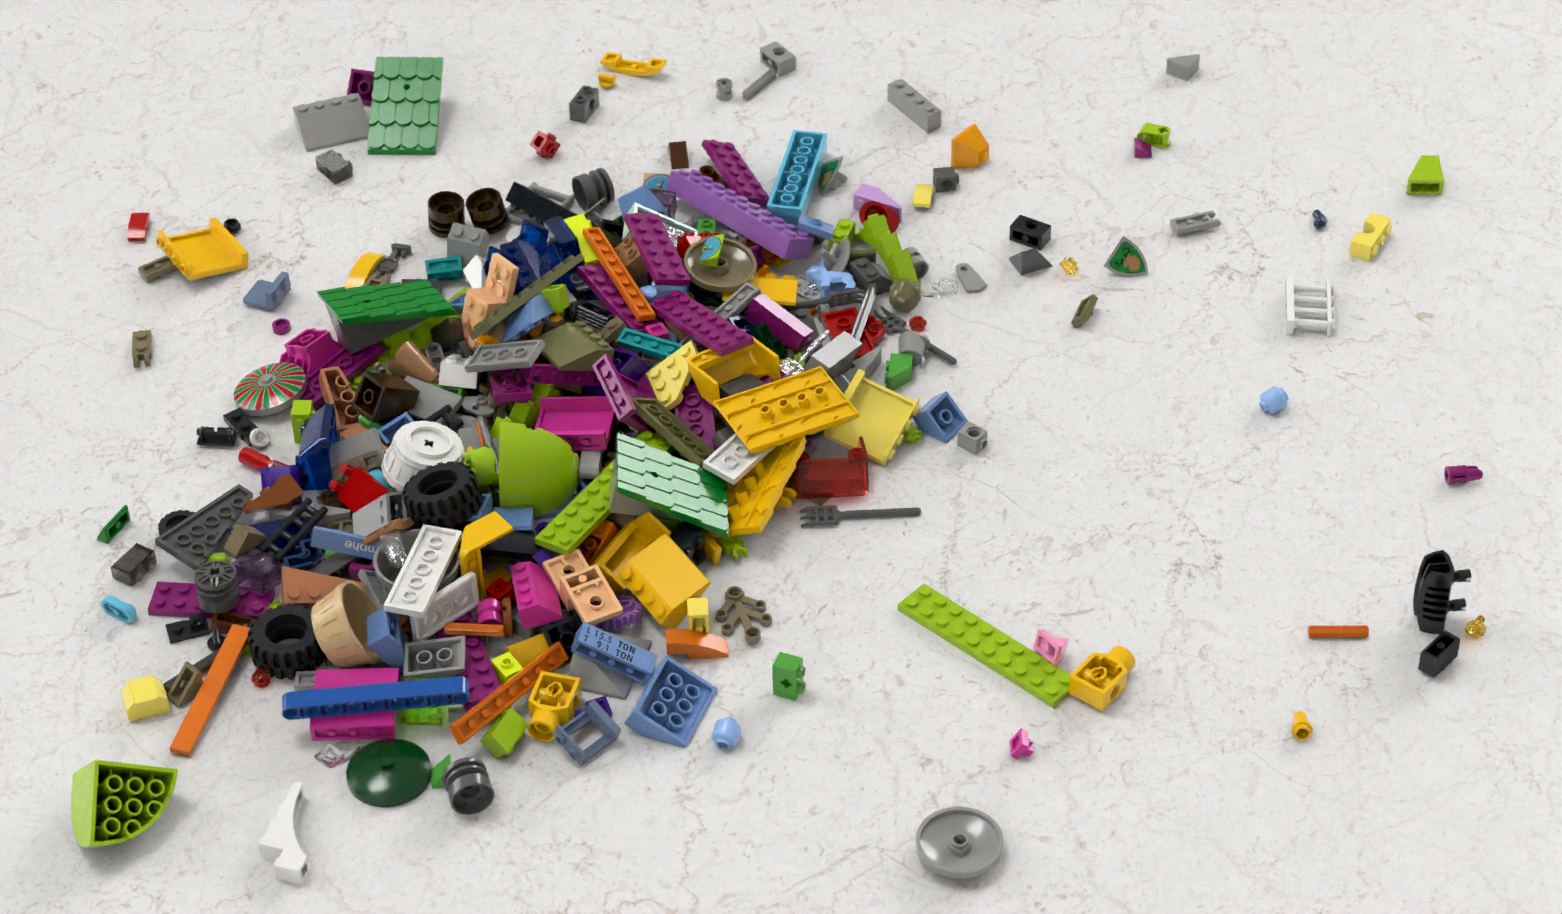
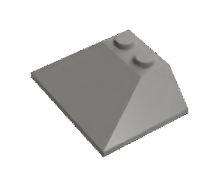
[568,630,652,700]

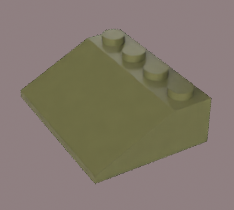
[531,321,615,371]

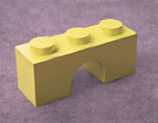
[1349,212,1392,261]

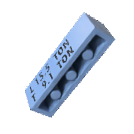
[570,622,658,685]

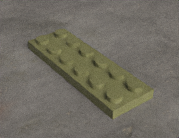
[631,398,715,469]

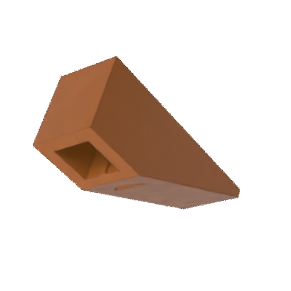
[242,474,305,514]

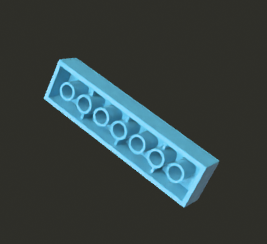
[767,130,827,227]

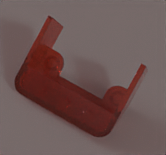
[789,437,869,499]

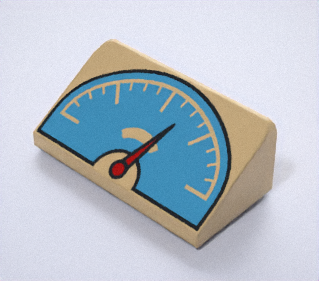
[643,173,673,195]

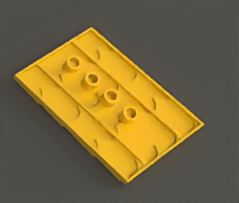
[713,366,860,453]
[705,436,807,538]

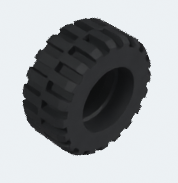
[402,461,482,529]
[248,604,327,680]

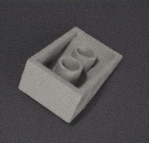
[403,636,466,681]

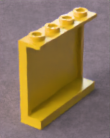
[156,218,248,281]

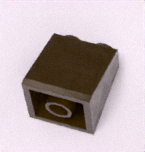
[351,371,420,422]

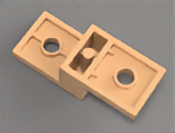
[457,253,519,352]
[542,549,623,625]

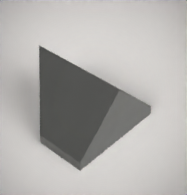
[1009,248,1052,275]

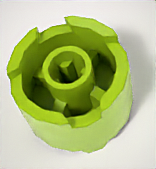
[463,445,499,488]

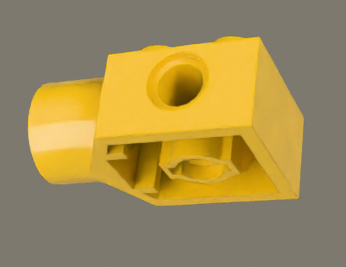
[1068,646,1136,712]
[527,671,582,742]

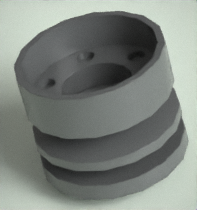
[572,167,615,212]
[194,561,241,614]
[442,757,495,815]

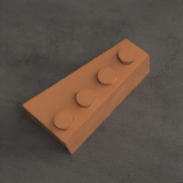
[319,366,366,442]
[281,566,365,609]

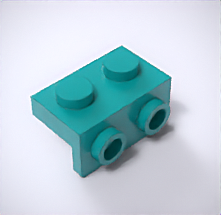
[425,256,464,281]

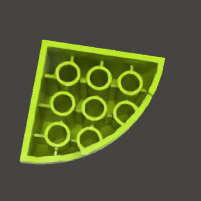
[499,422,580,517]
[71,760,178,847]

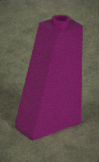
[745,293,814,351]

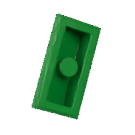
[97,505,130,544]

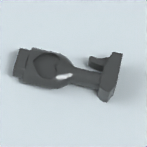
[377,243,412,276]

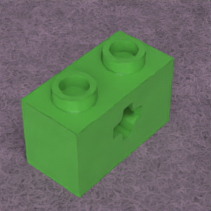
[772,652,806,701]

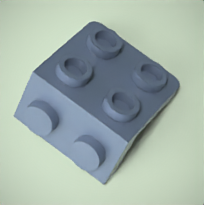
[243,271,291,311]

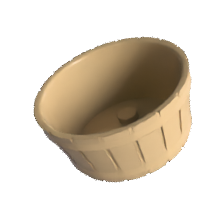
[311,580,383,669]

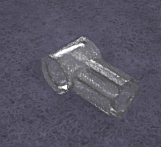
[378,531,407,568]

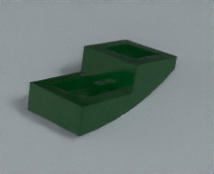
[751,322,787,358]

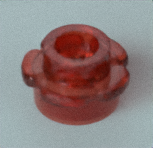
[909,316,927,332]
[251,668,271,688]

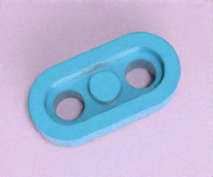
[101,596,137,624]

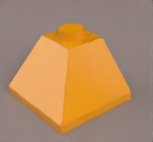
[951,124,989,168]

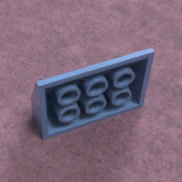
[624,655,718,748]

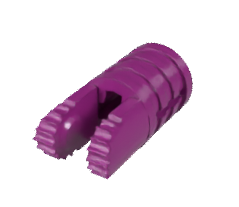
[1444,465,1483,484]

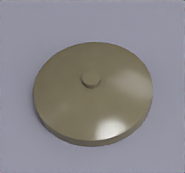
[684,238,757,293]

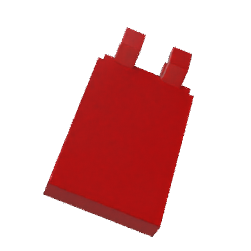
[328,463,391,512]

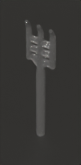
[780,329,830,378]

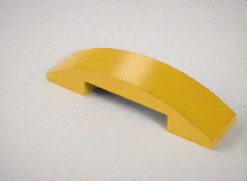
[600,52,667,76]
[345,252,386,289]

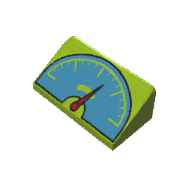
[699,234,725,267]

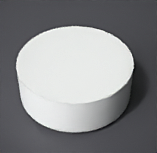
[249,428,270,447]

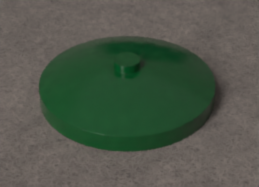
[346,739,431,807]

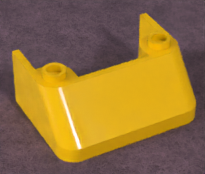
[687,337,781,409]
[459,511,514,609]
[589,511,671,595]

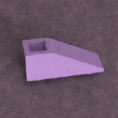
[853,183,902,223]

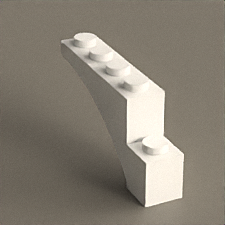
[259,782,310,885]

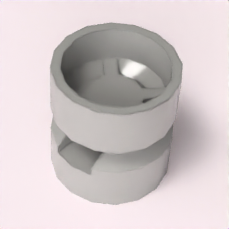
[902,247,929,280]

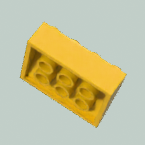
[722,273,798,306]
[618,533,711,629]

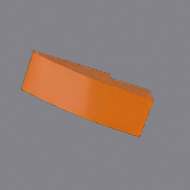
[665,629,728,659]

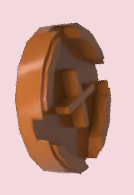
[502,598,513,638]

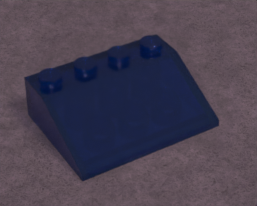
[500,240,577,294]

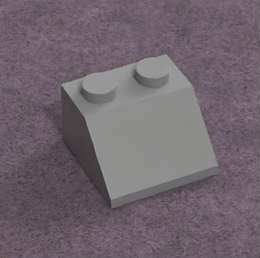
[447,222,491,267]

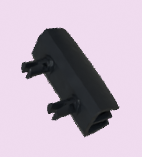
[458,529,541,582]
[1413,550,1472,634]

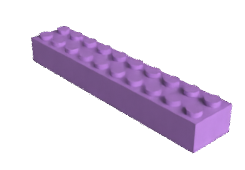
[666,169,814,259]

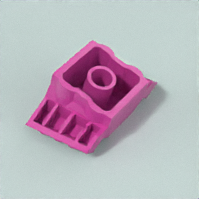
[279,328,344,377]

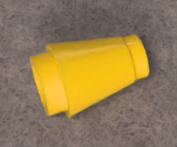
[1292,711,1313,741]

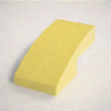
[912,184,934,208]

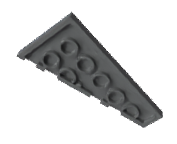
[155,484,253,571]

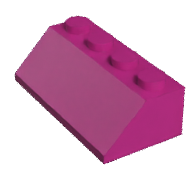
[510,561,563,629]

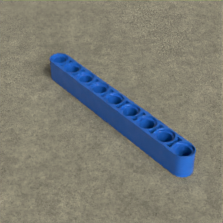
[282,676,470,720]

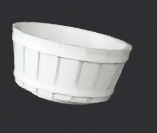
[381,421,464,491]

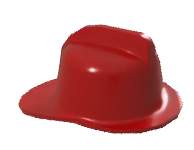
[859,201,899,234]

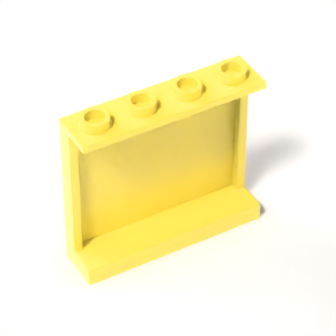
[823,369,921,466]

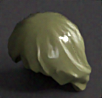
[889,279,921,312]

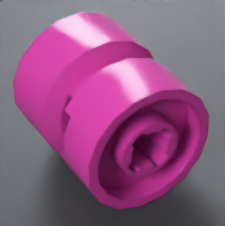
[477,599,504,637]

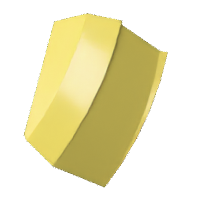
[121,674,170,722]

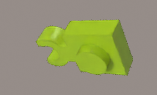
[717,535,748,562]

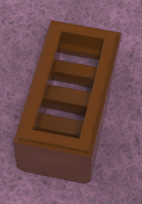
[210,612,255,634]

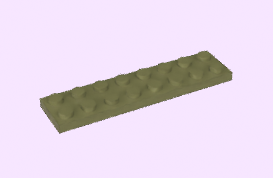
[469,253,584,340]

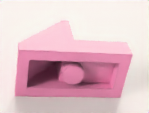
[1033,629,1069,665]

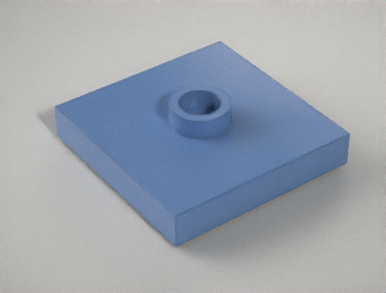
[797,214,834,240]

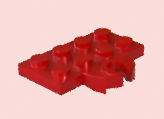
[821,307,885,361]

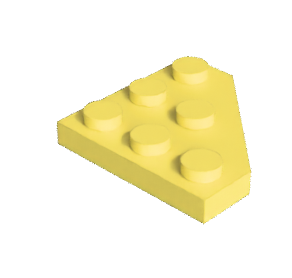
[646,340,699,411]

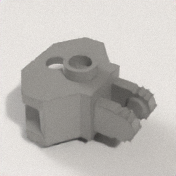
[462,391,499,428]

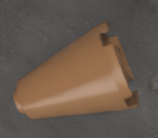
[388,340,440,384]

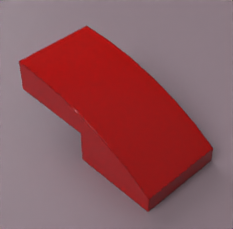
[127,213,150,241]

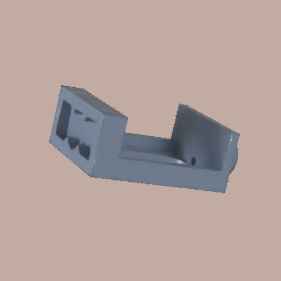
[553,700,622,766]

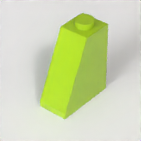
[1406,155,1444,195]

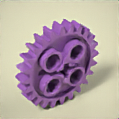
[577,594,643,631]

